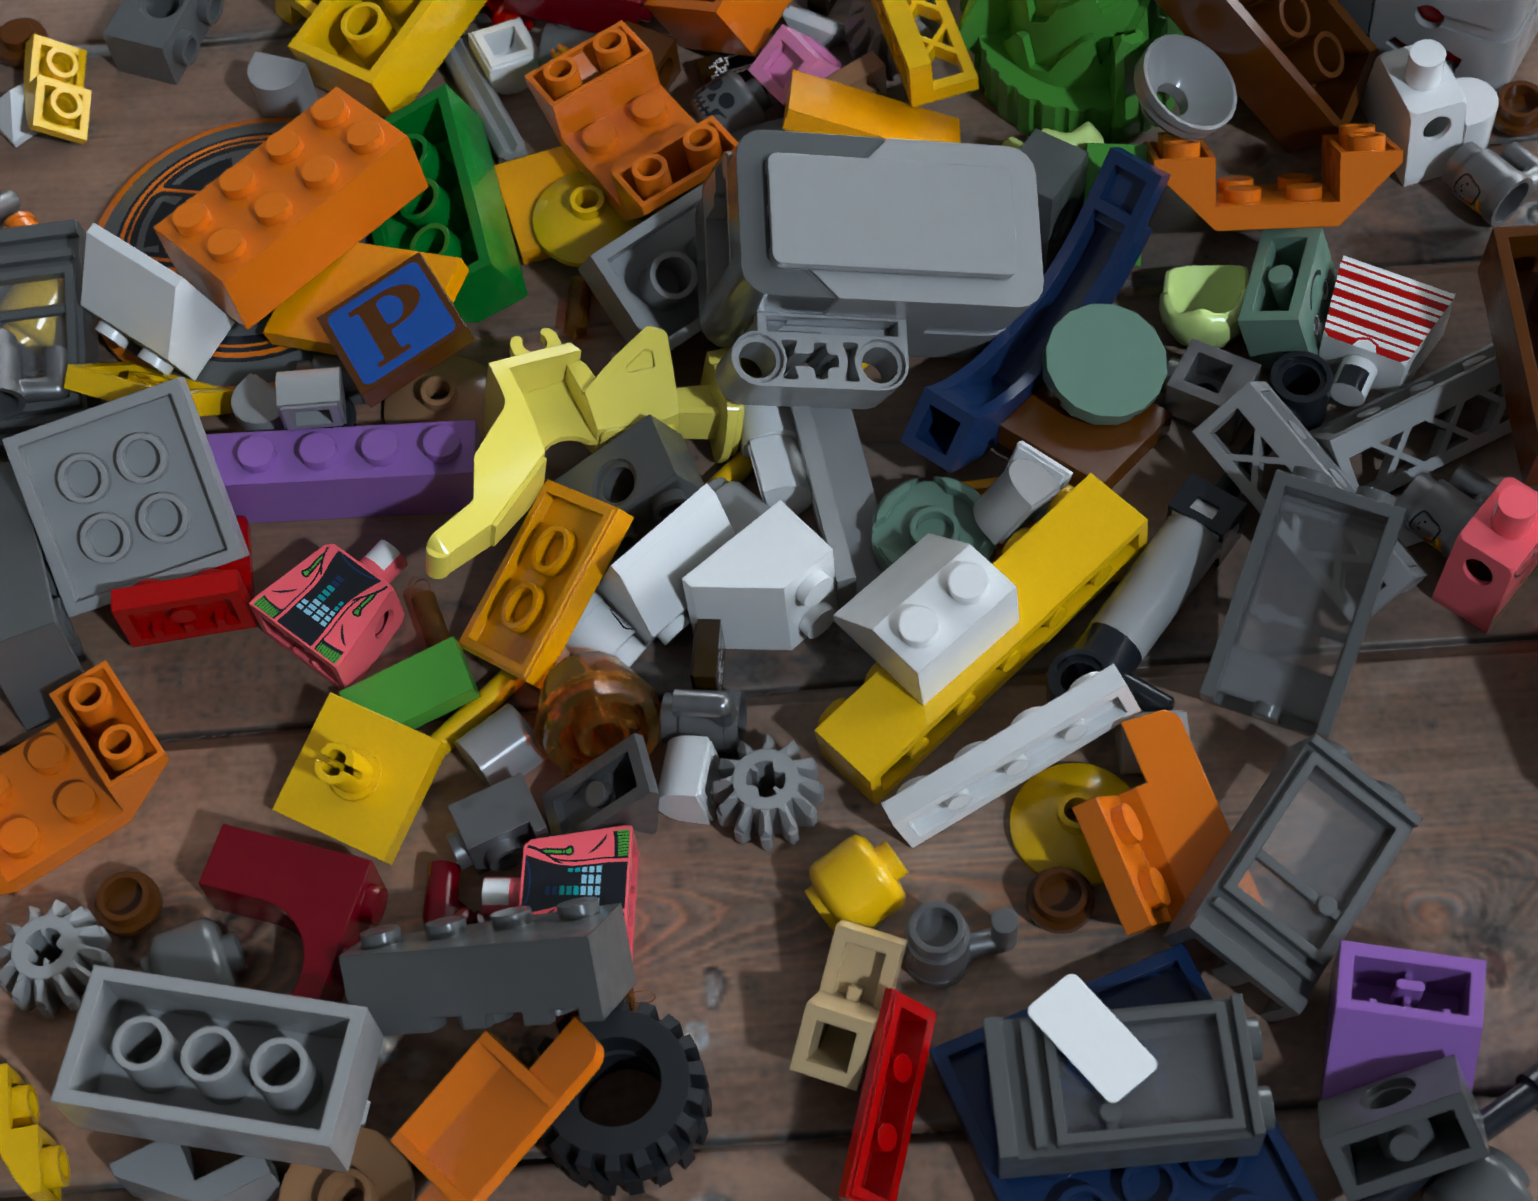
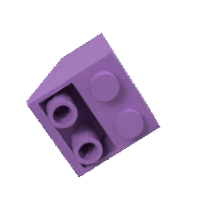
[1320,940,1486,1100]

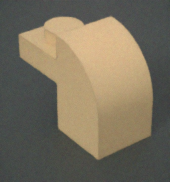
[789,920,908,1091]

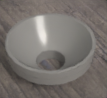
[1134,34,1237,139]

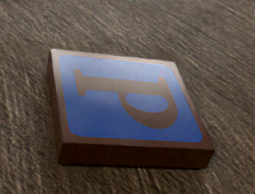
[317,252,476,408]

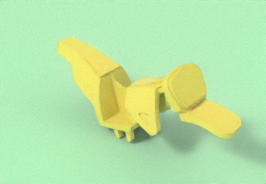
[425,326,762,579]

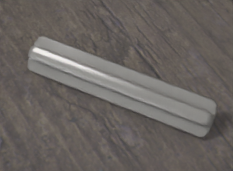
[443,36,528,163]

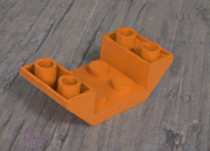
[524,20,738,222]
[1143,123,1403,231]
[0,660,170,895]

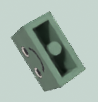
[1238,227,1337,370]

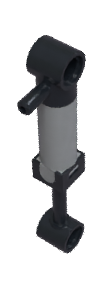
[1046,351,1333,712]

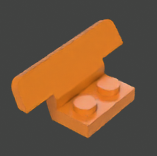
[1072,710,1263,936]
[390,1017,604,1201]

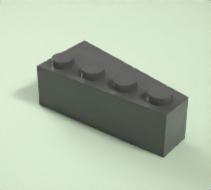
[0,460,86,731]
[339,896,636,1036]

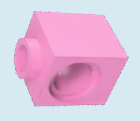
[748,24,844,106]

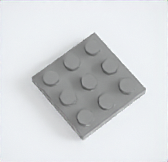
[2,377,250,618]

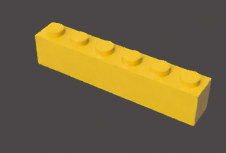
[814,473,1148,806]

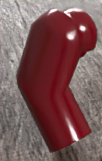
[422,860,486,925]

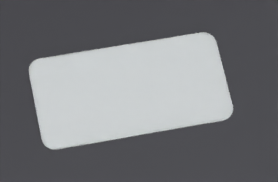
[1028,974,1157,1103]

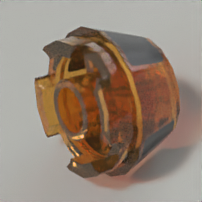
[533,651,662,778]

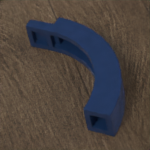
[900,147,1171,473]

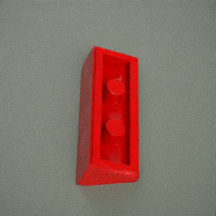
[838,988,937,1201]

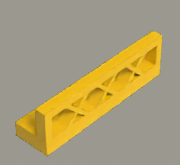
[870,0,979,108]

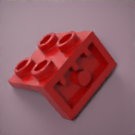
[110,516,257,648]

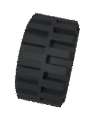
[530,999,712,1196]

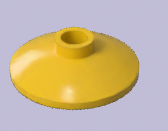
[533,171,649,267]
[1009,763,1130,886]

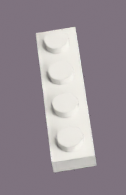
[881,664,1141,848]

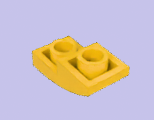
[24,34,91,145]
[0,1063,70,1201]

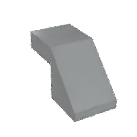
[109,1141,282,1201]

